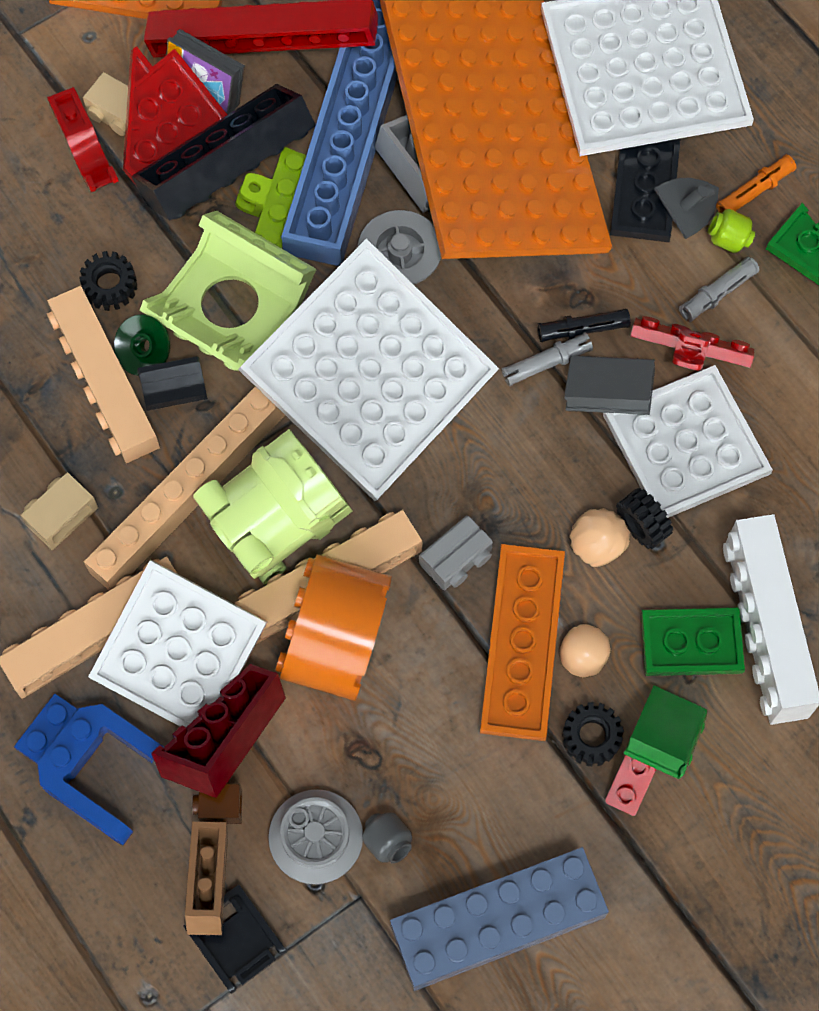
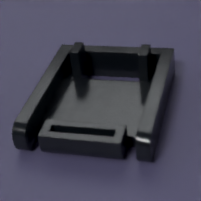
[183,884,287,994]

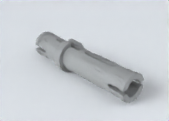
[679,256,759,322]
[501,332,593,386]

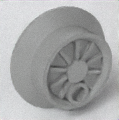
[358,210,441,285]
[269,790,363,884]

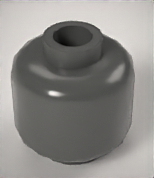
[362,812,412,863]

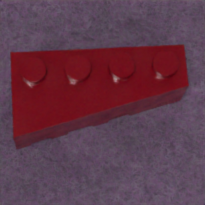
[151,664,286,798]

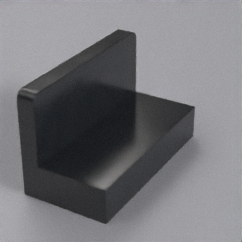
[137,357,208,411]

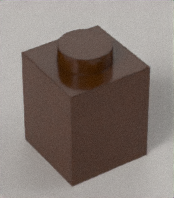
[192,784,242,824]

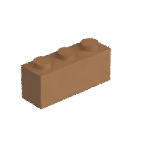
[185,822,228,935]

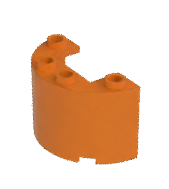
[275,554,392,701]

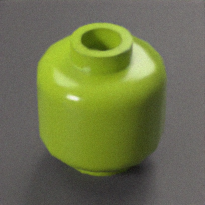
[708,209,755,253]

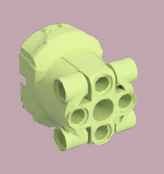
[193,429,353,584]

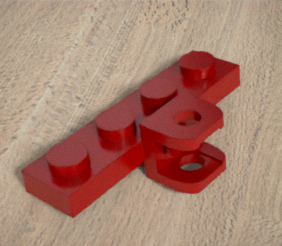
[630,316,754,371]

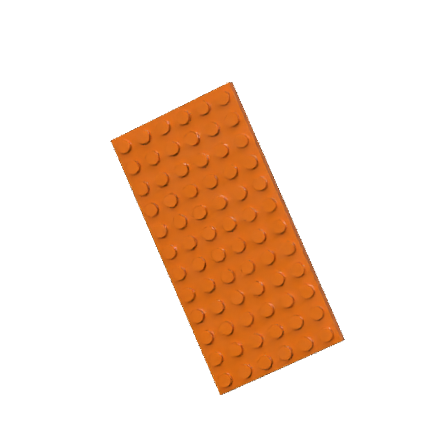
[380,0,612,259]

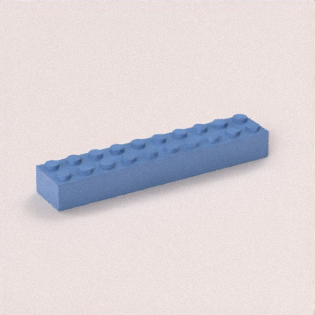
[281,0,398,266]

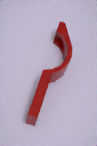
[47,87,119,192]

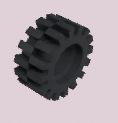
[79,251,137,311]
[616,488,673,549]
[562,702,624,767]

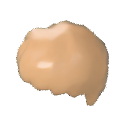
[569,508,630,567]

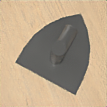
[654,178,719,239]

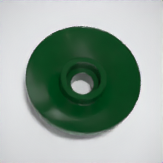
[114,314,170,376]

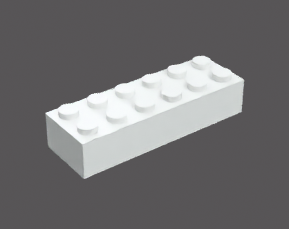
[723,514,819,725]

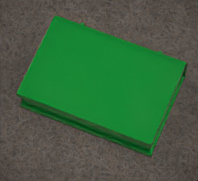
[623,685,708,779]

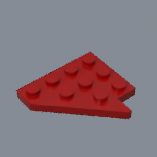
[123,46,227,187]

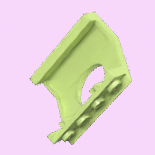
[139,211,316,371]

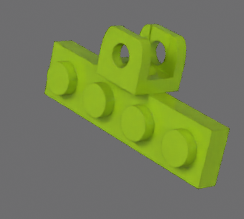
[235,147,306,248]

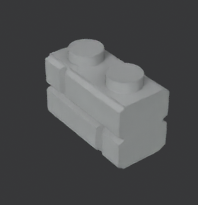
[419,515,493,591]

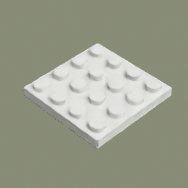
[603,365,773,518]
[88,560,267,727]

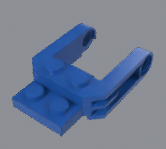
[14,694,164,846]

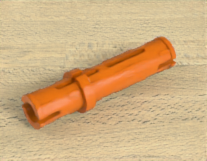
[716,154,797,213]

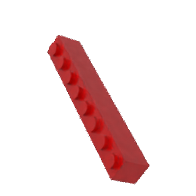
[144,0,378,58]

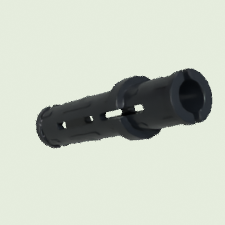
[537,308,631,342]

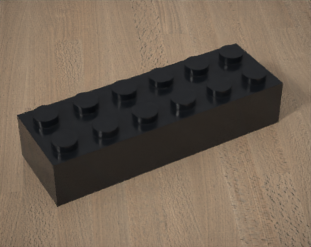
[131,84,316,221]

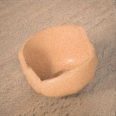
[559,624,611,678]

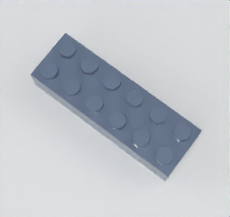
[390,847,609,991]

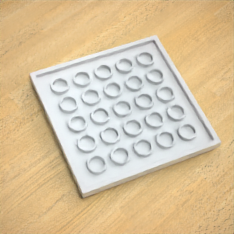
[541,0,754,156]
[238,239,499,501]

